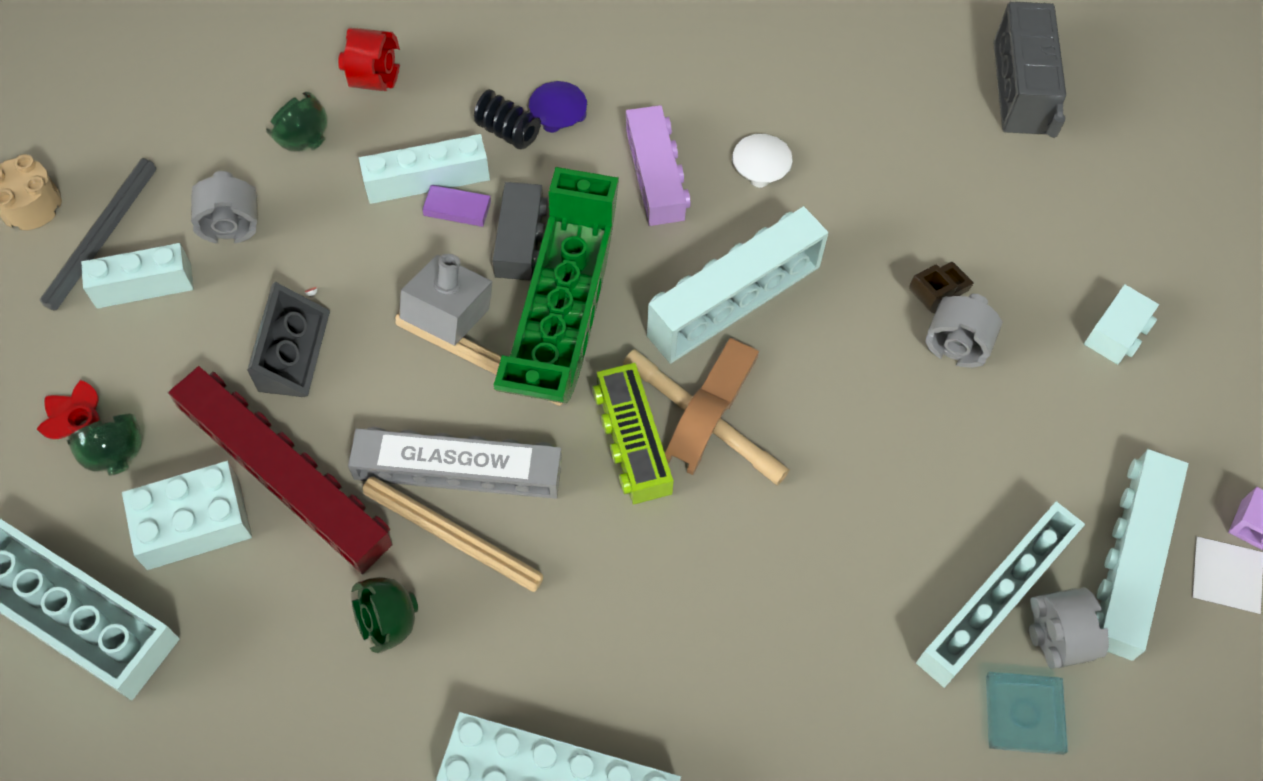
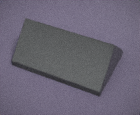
[247,282,330,397]

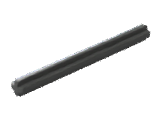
[40,158,156,311]

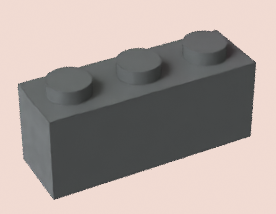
[493,182,548,280]

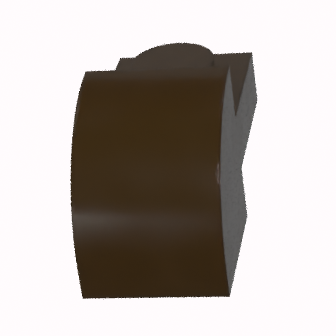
[909,261,974,313]

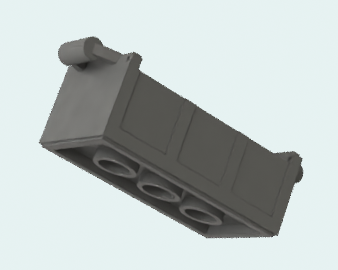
[993,1,1067,138]

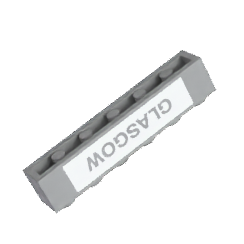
[348,427,562,499]

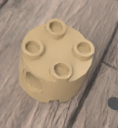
[0,154,62,230]

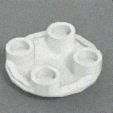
[732,134,793,188]

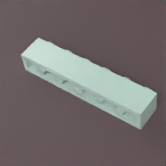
[1095,449,1189,661]
[916,501,1085,688]

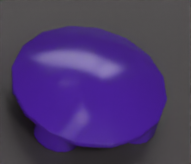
[528,81,587,133]

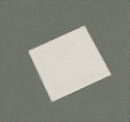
[1193,537,1263,614]

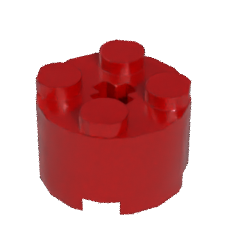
[338,28,400,91]

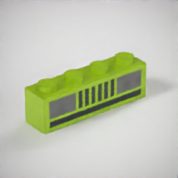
[592,363,674,505]

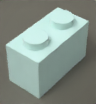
[1084,284,1159,365]

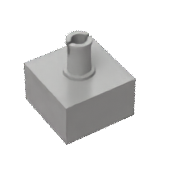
[400,254,493,346]

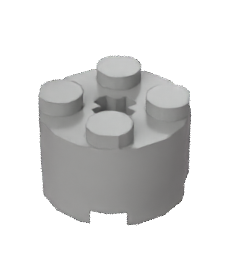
[191,171,257,243]
[925,294,1003,368]
[1029,587,1109,669]

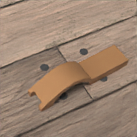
[665,338,759,475]

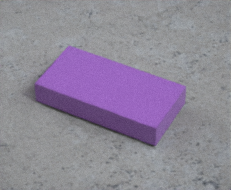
[422,185,491,227]

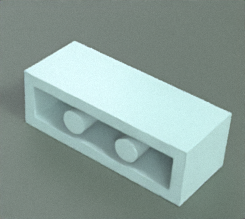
[81,243,194,309]

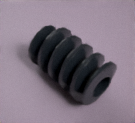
[474,89,541,150]

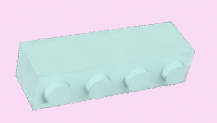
[359,134,490,204]

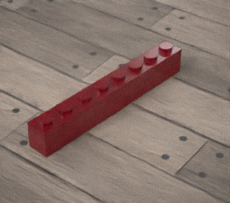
[167,366,393,575]

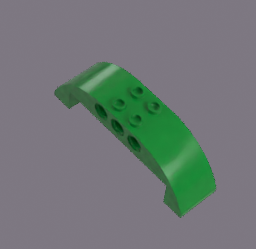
[494,167,619,404]

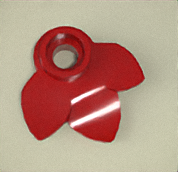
[37,380,100,440]

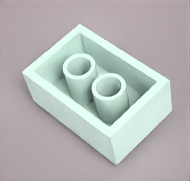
[122,461,252,570]

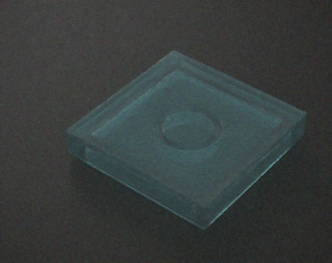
[986,672,1068,755]

